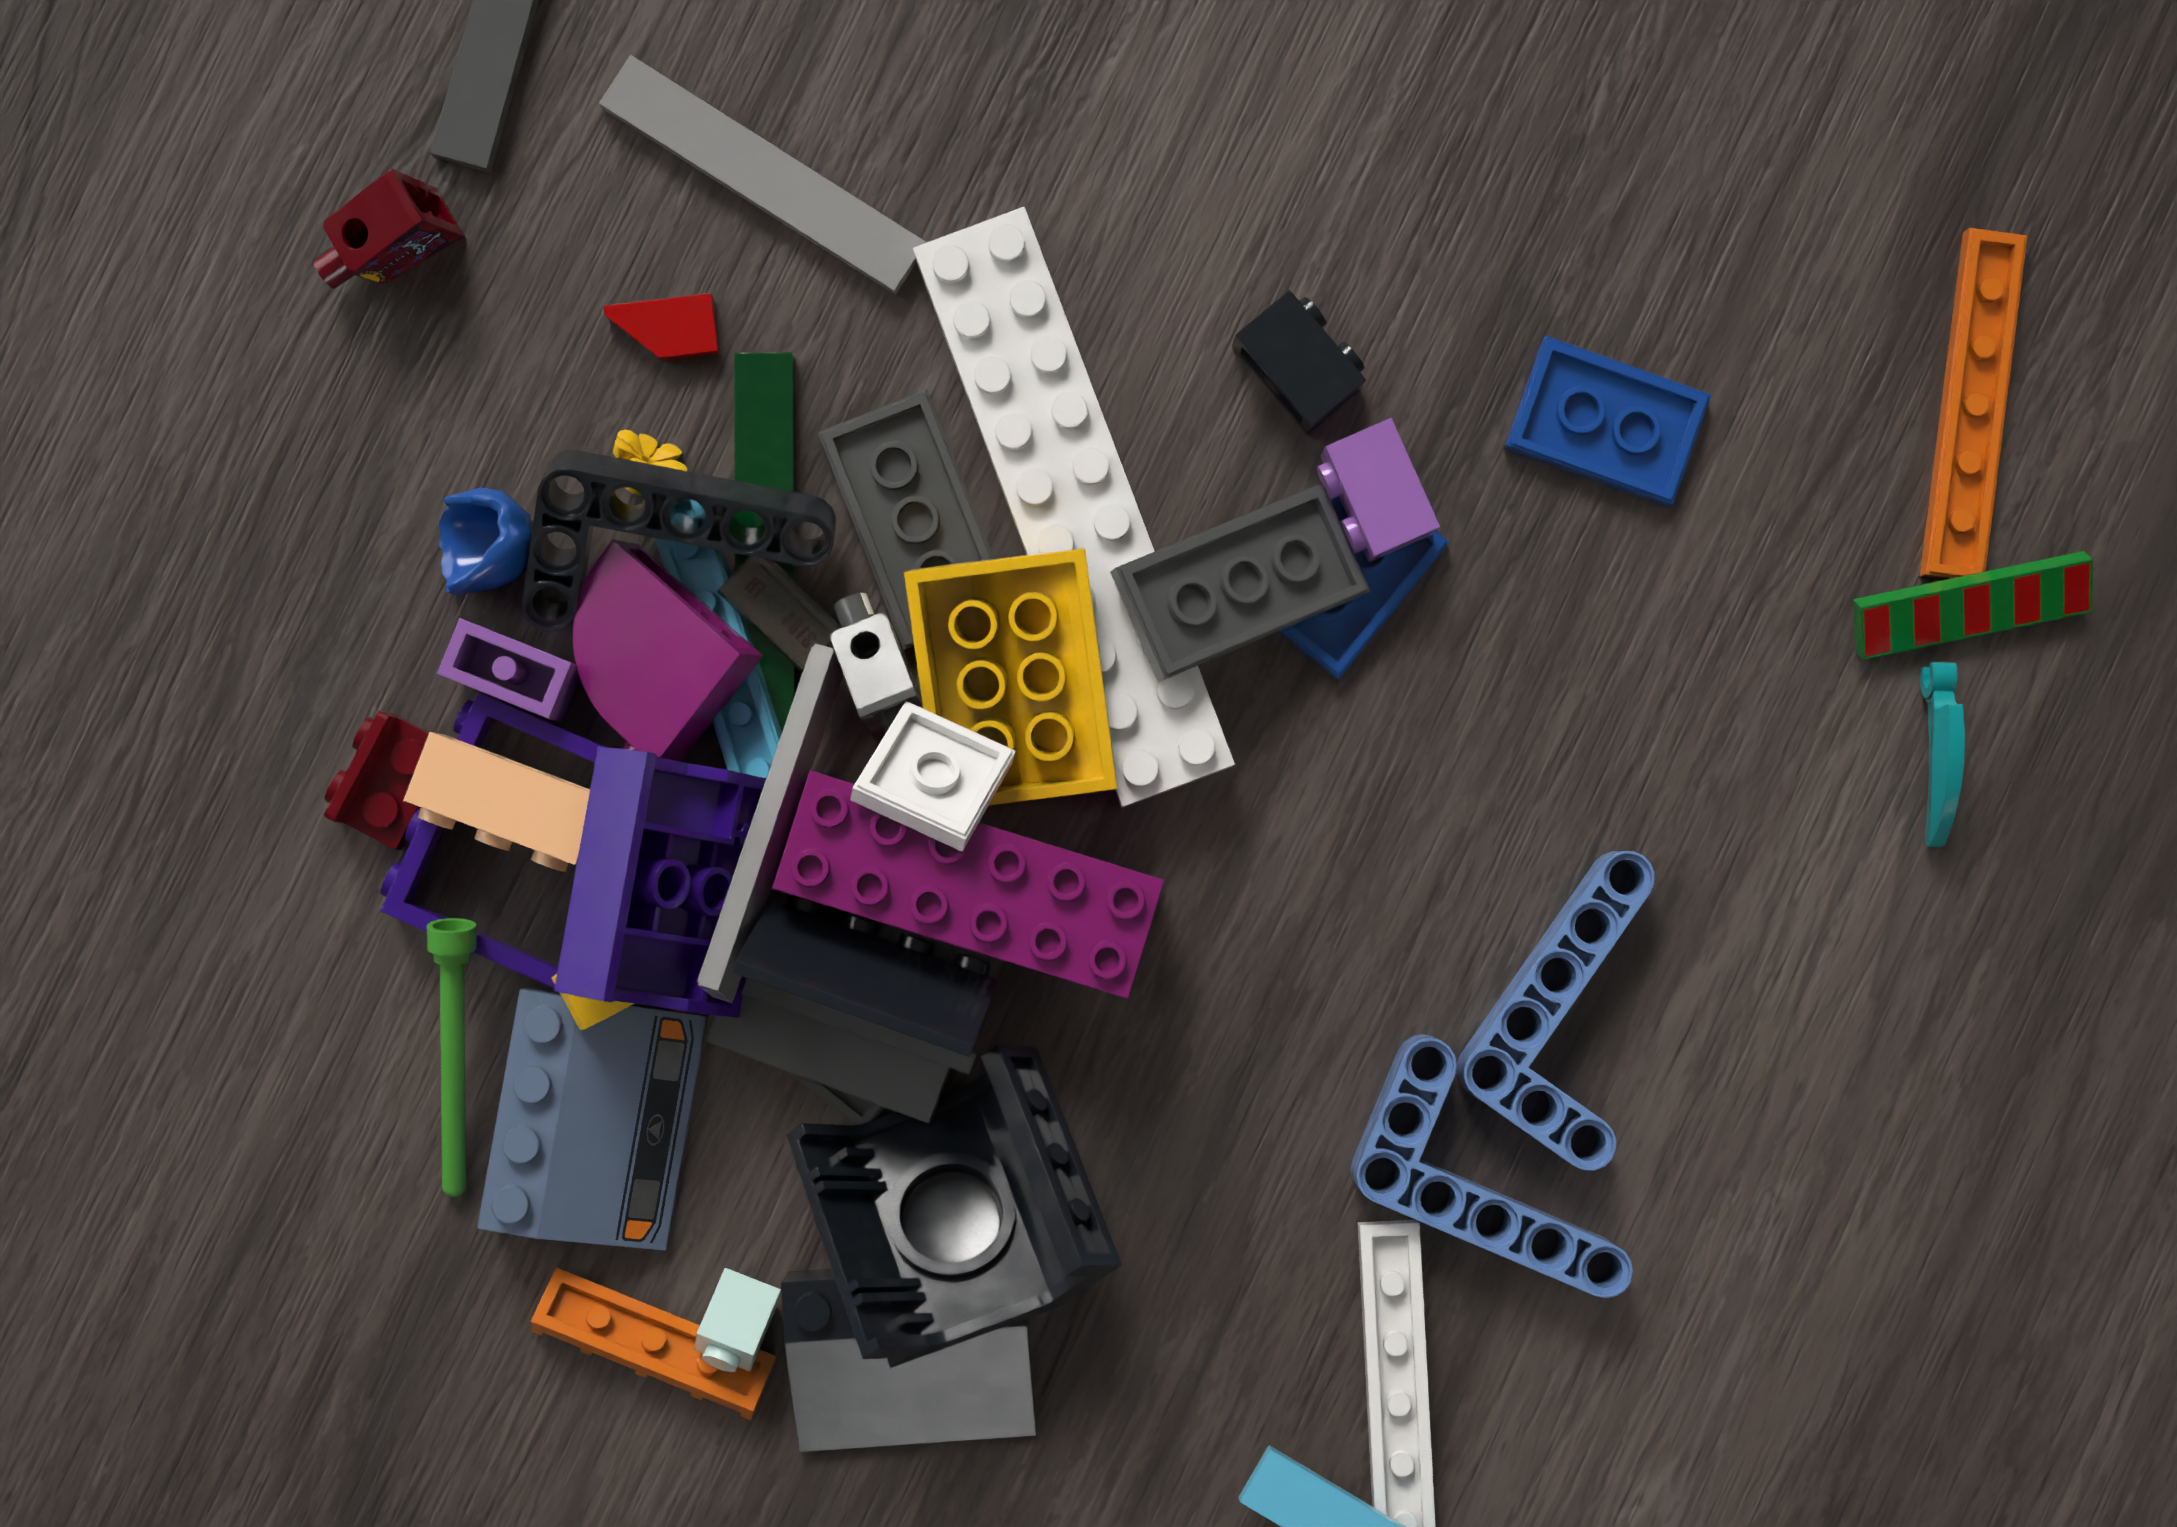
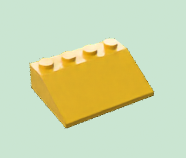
[904,548,1118,806]

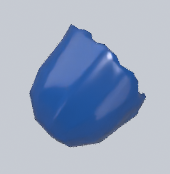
[439,487,533,596]

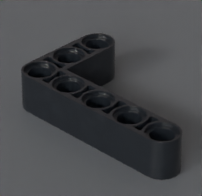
[522,450,836,631]

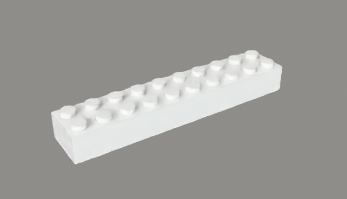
[913,207,1235,808]

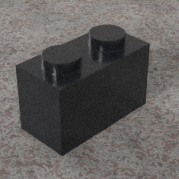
[1232,290,1366,435]

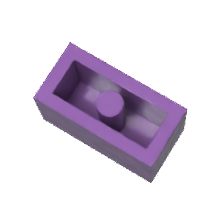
[1317,418,1440,563]
[437,618,580,722]

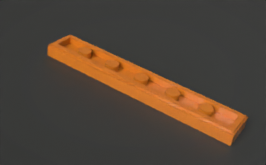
[1919,228,2027,580]

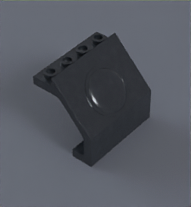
[787,1045,1122,1368]

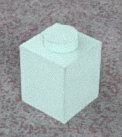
[694,1268,781,1372]

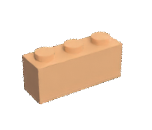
[403,732,590,872]

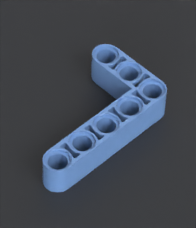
[1456,851,1655,1171]
[1350,1034,1633,1298]

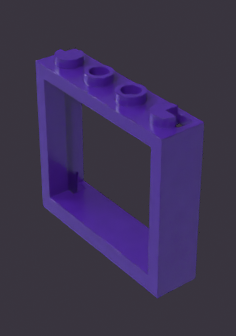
[380,692,610,988]

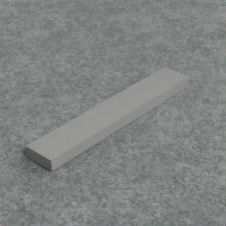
[599,55,926,295]
[697,644,844,1003]

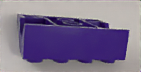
[554,746,766,1018]

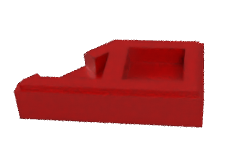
[603,293,720,362]

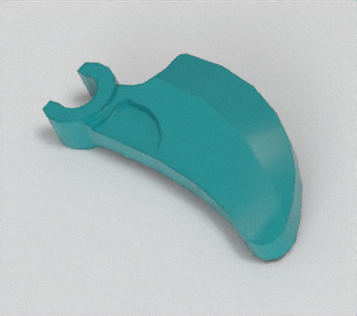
[1920,662,1965,847]

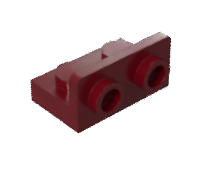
[324,711,429,850]

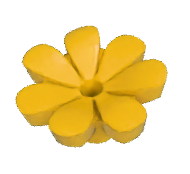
[613,430,687,496]

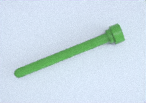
[427,918,477,1198]

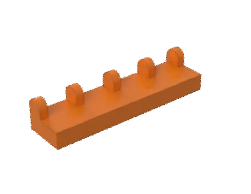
[530,1267,776,1420]

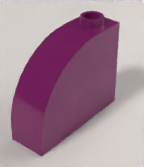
[573,539,764,762]

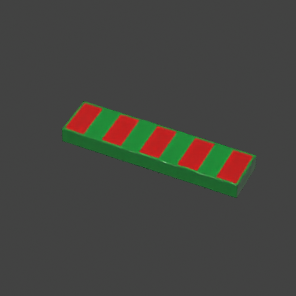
[1853,551,2093,660]

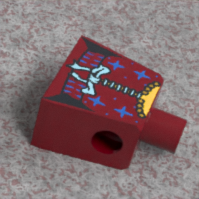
[313,168,465,289]

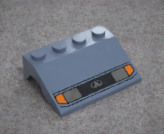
[477,986,708,1250]

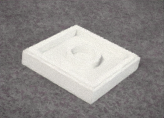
[850,701,1016,852]

